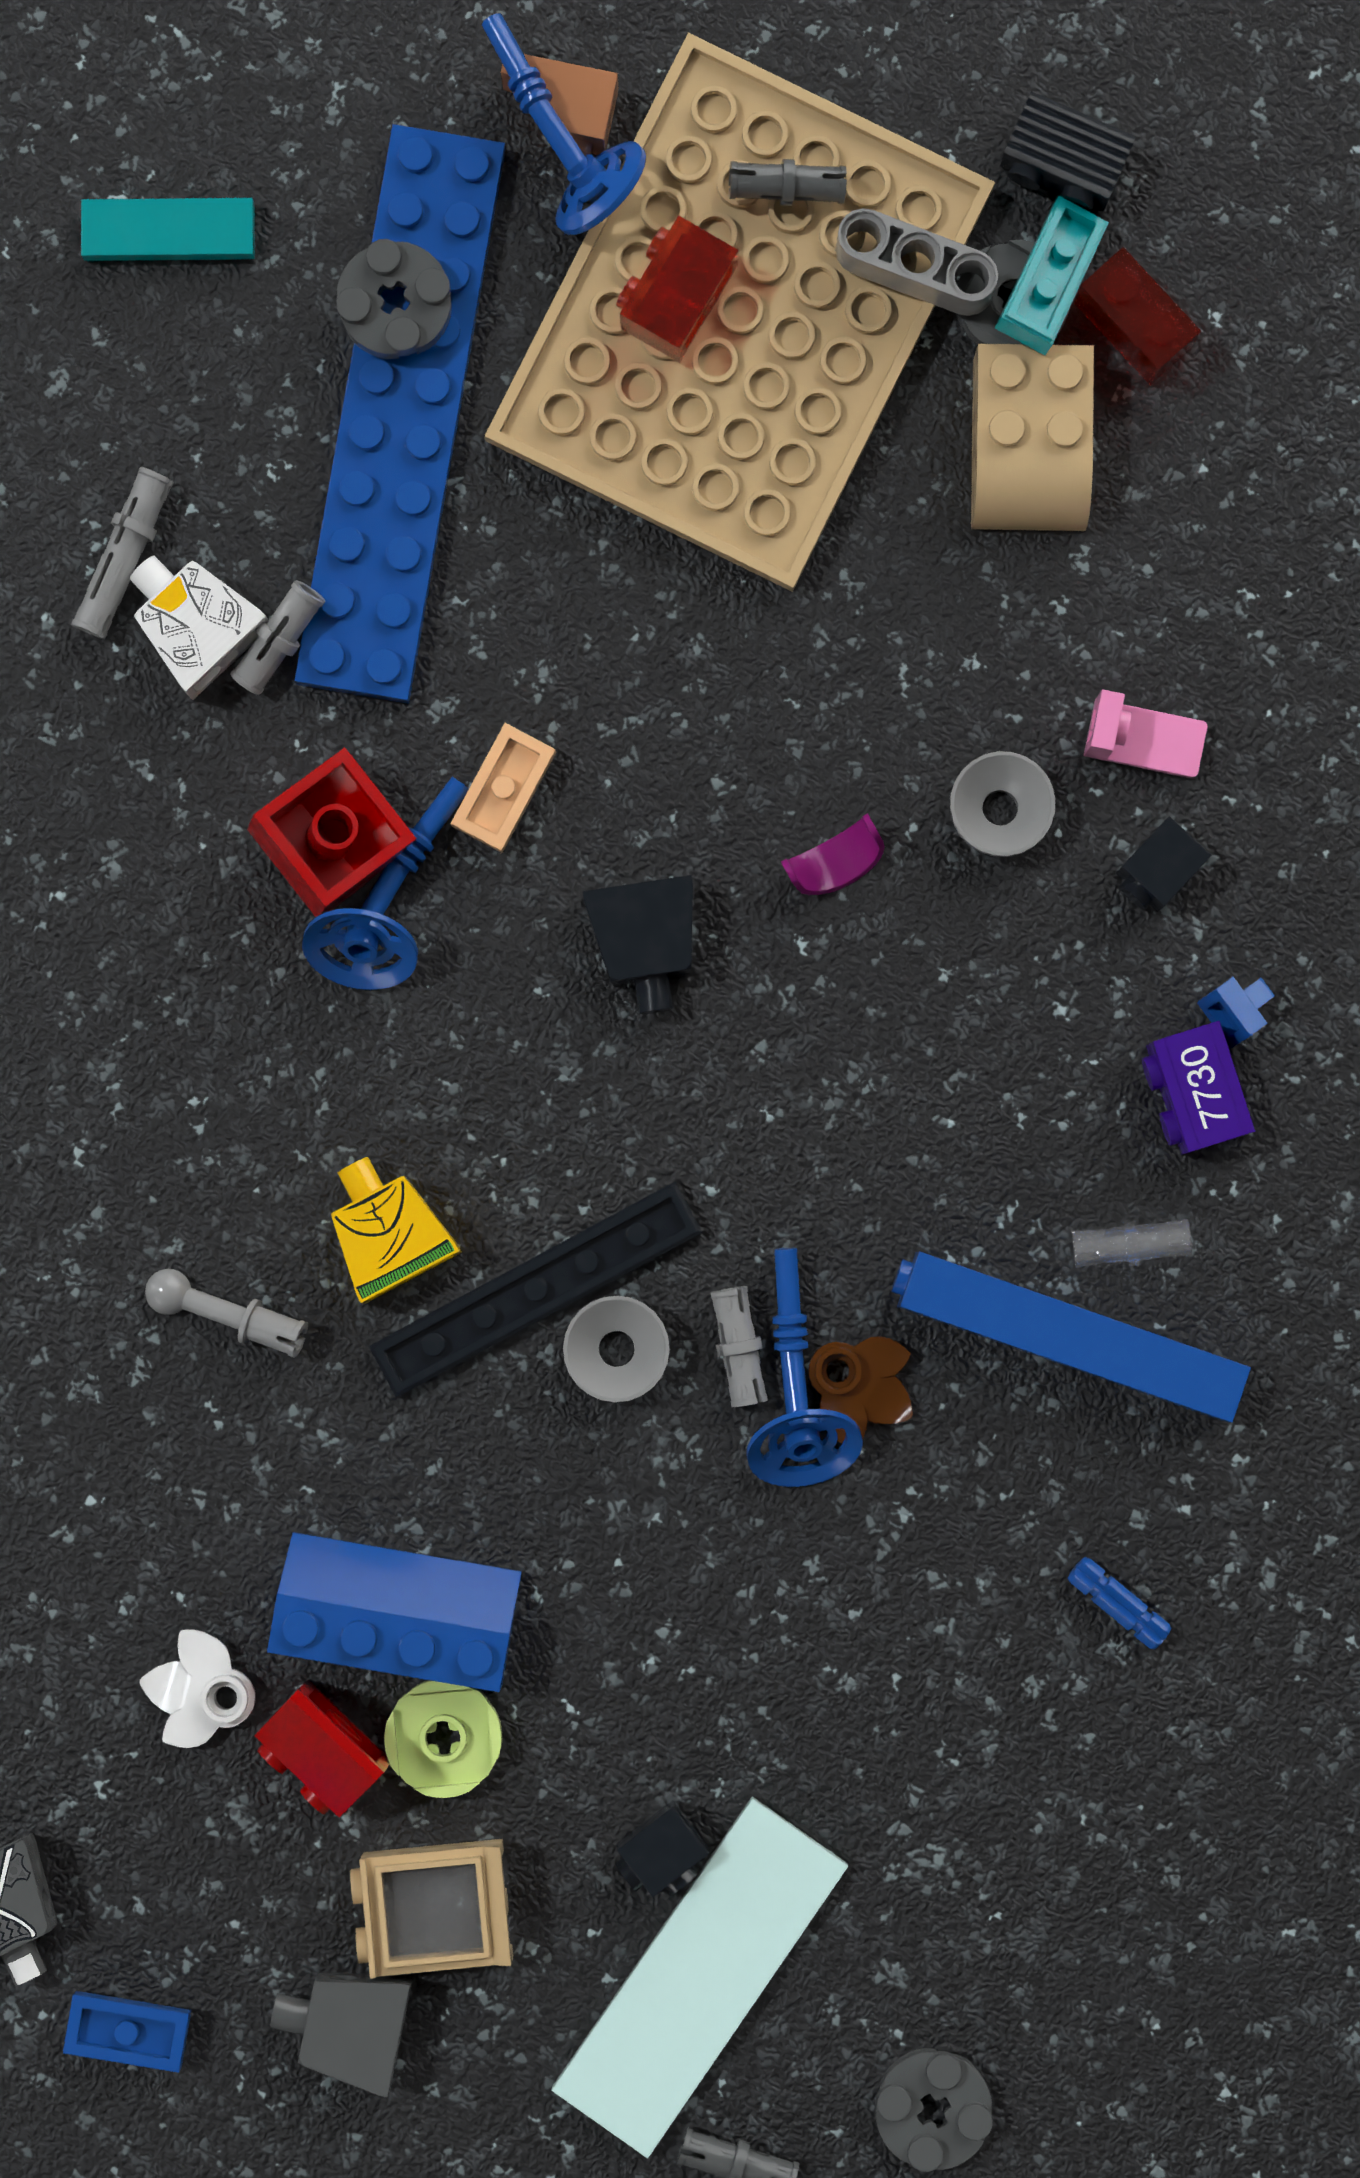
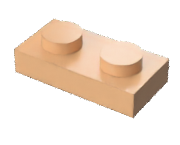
[450,723,556,853]

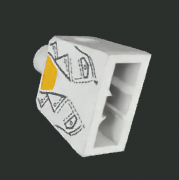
[130,556,269,700]

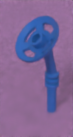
[482,13,646,235]
[302,777,469,990]
[746,1248,863,1487]

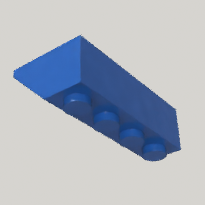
[267,1532,522,1692]

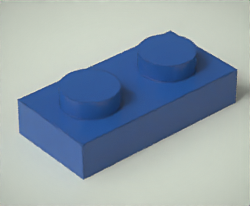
[63,1991,191,2073]

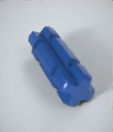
[1068,1557,1171,1649]

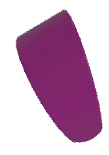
[781,813,885,895]

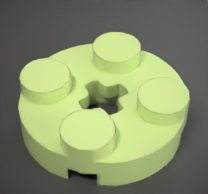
[384,1680,502,1798]

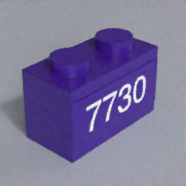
[1142,1020,1255,1155]

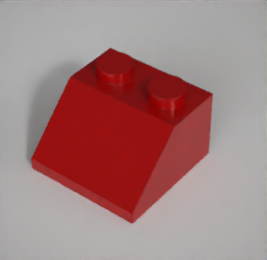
[247,747,417,917]
[254,1679,390,1817]

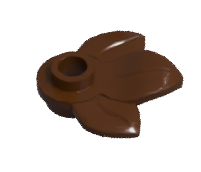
[809,1336,913,1444]

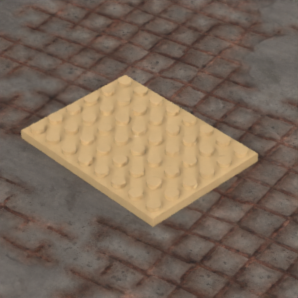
[485,33,995,592]

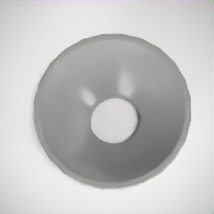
[950,751,1055,857]
[563,1296,670,1402]

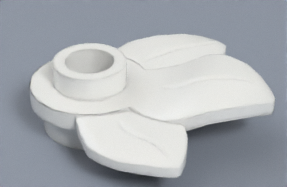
[140,1629,255,1748]

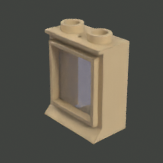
[350,1839,513,1979]

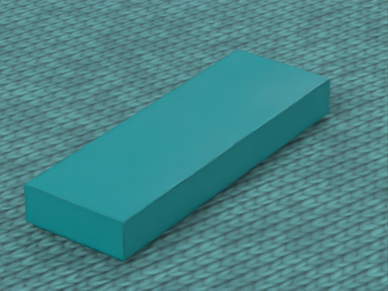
[995,196,1109,356]
[81,198,255,261]

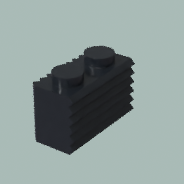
[1000,91,1136,212]

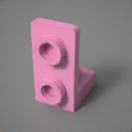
[1084,689,1208,778]

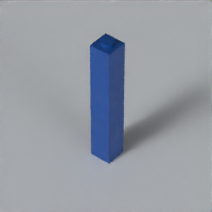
[891,1251,1251,1423]

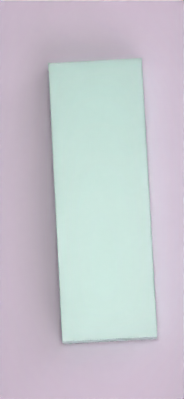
[551,1797,848,2158]

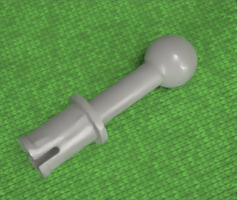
[145,1269,308,1358]

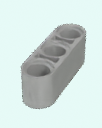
[835,208,998,316]

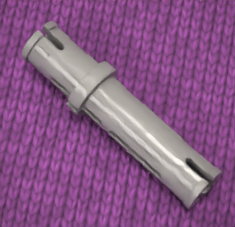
[71,467,174,640]

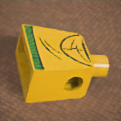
[331,1157,462,1304]

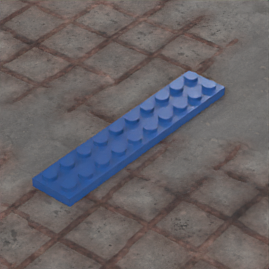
[294,124,506,704]

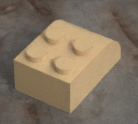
[971,344,1094,531]

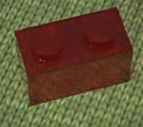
[616,215,739,363]
[1074,247,1201,386]

